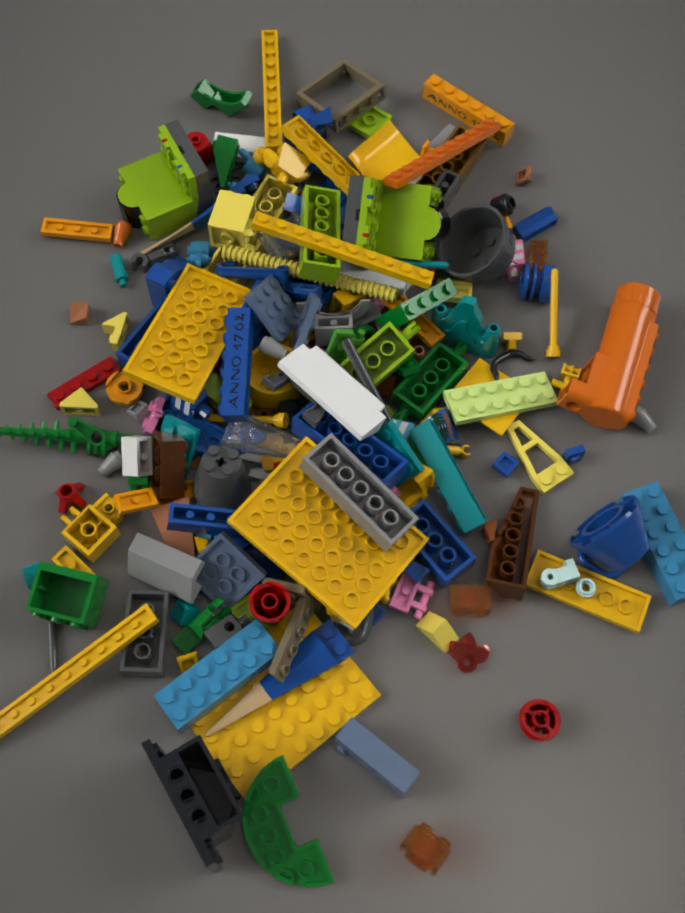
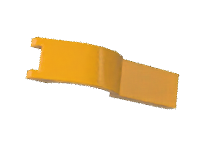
[112,479,196,515]

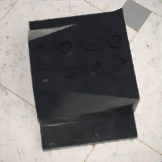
[141,735,244,873]

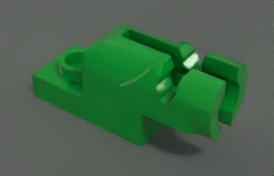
[171,597,232,655]

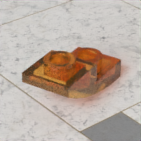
[529,240,548,272]

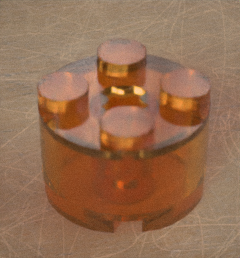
[399,822,451,876]

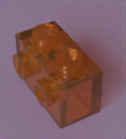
[448,585,492,617]

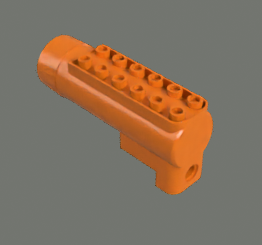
[556,282,661,431]

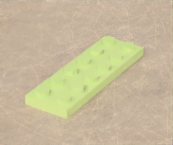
[442,371,557,426]

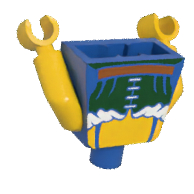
[420,406,471,459]

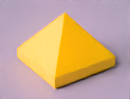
[176,651,199,674]

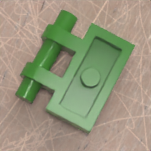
[326,328,365,363]

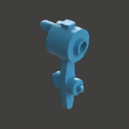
[227,148,266,193]
[186,241,218,267]

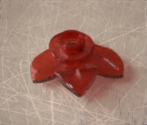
[449,632,489,673]

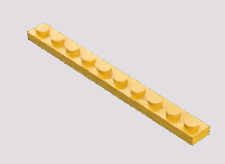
[261,30,282,151]
[250,211,434,290]
[0,603,159,739]

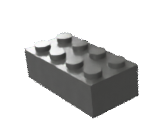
[119,590,172,678]

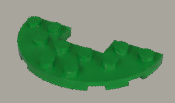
[242,754,335,888]

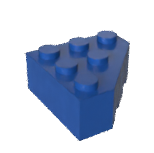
[145,256,196,307]

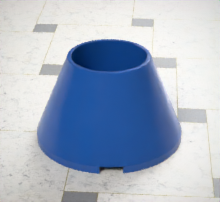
[569,495,650,571]

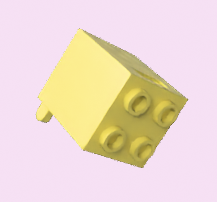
[208,189,256,251]

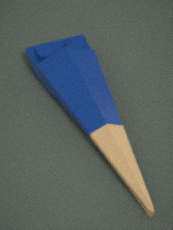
[139,173,259,255]
[205,619,355,737]

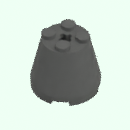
[192,445,251,509]

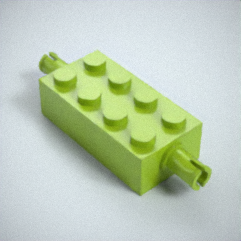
[339,320,421,387]

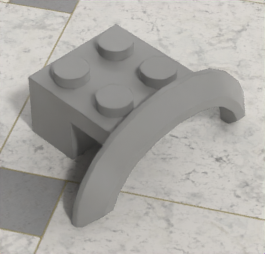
[296,299,370,346]

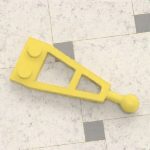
[506,420,574,495]

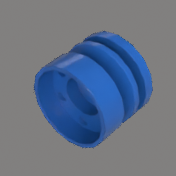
[518,262,556,304]

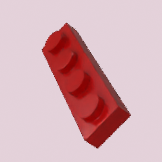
[47,356,121,411]

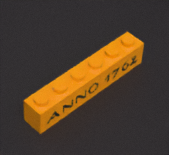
[422,74,515,147]

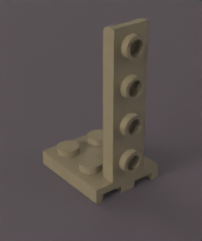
[261,577,321,683]

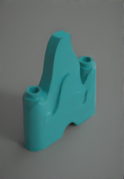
[430,295,501,359]

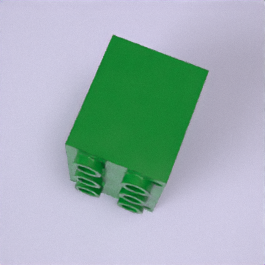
[25,561,110,630]

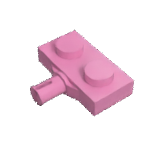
[141,396,166,436]

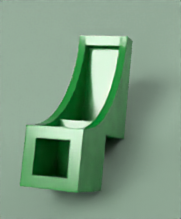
[190,78,252,117]

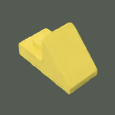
[102,312,130,352]

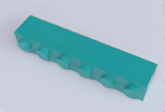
[409,419,489,534]

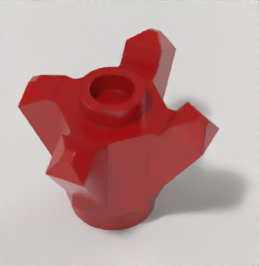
[55,482,87,515]

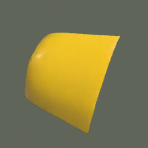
[348,120,420,180]

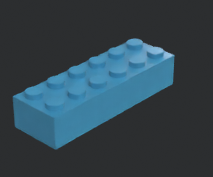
[617,481,685,607]
[153,619,278,734]

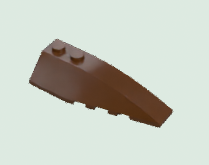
[485,486,540,601]

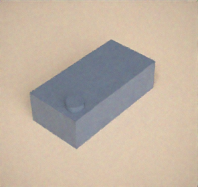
[335,716,420,799]

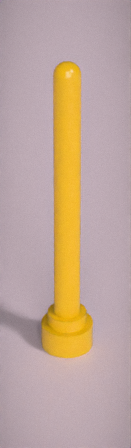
[546,268,561,357]
[202,413,289,428]

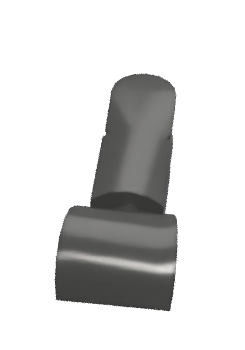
[131,243,180,273]

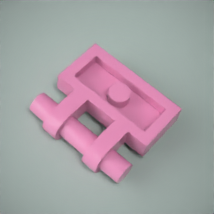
[389,570,435,620]

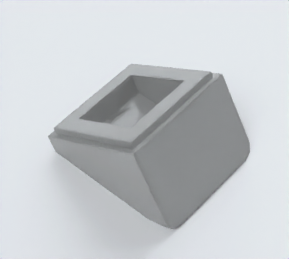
[126,399,151,425]

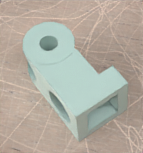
[539,558,580,590]

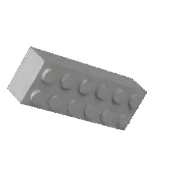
[299,433,419,552]

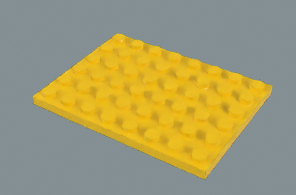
[227,436,429,630]
[191,608,381,800]

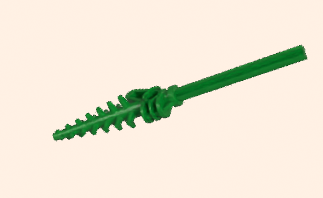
[0,417,147,457]

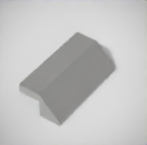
[128,533,205,604]

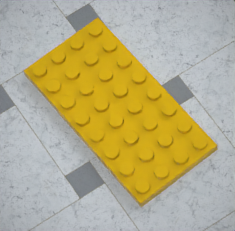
[122,263,251,405]

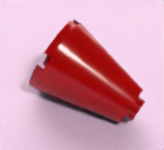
[248,581,291,626]

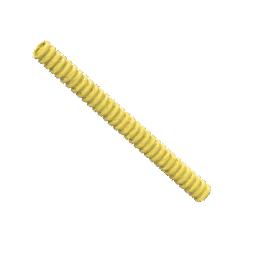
[221,243,398,303]

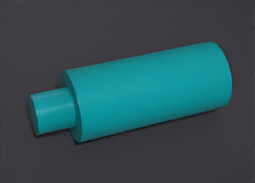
[109,253,129,288]

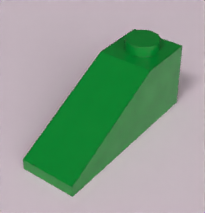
[212,135,240,191]

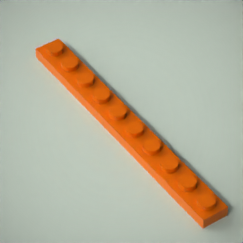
[383,119,501,189]

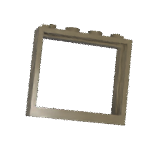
[296,59,386,133]

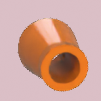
[113,221,132,248]

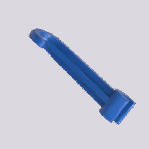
[215,262,289,284]

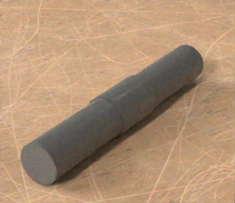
[48,622,58,674]

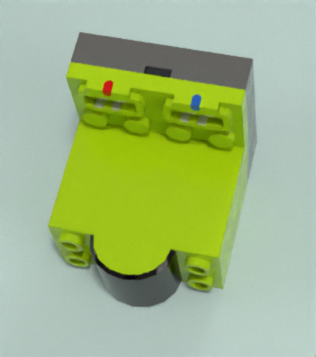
[116,119,213,241]
[342,175,451,261]

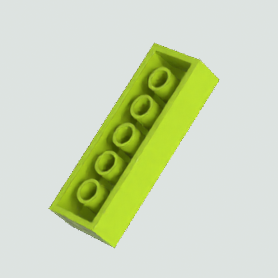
[299,184,340,284]

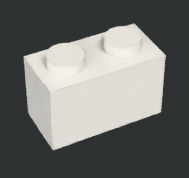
[121,435,153,477]

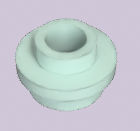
[576,578,596,598]

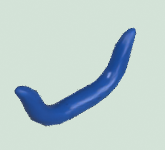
[577,551,629,579]

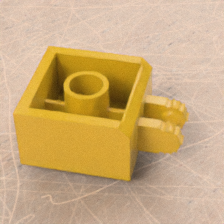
[60,504,121,563]

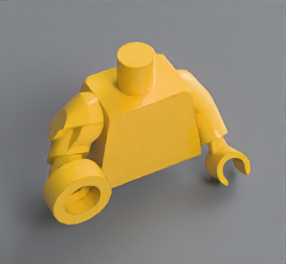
[253,142,313,188]

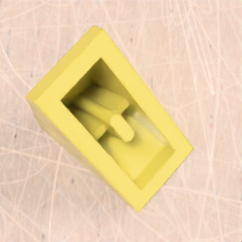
[59,387,101,416]
[416,611,459,654]

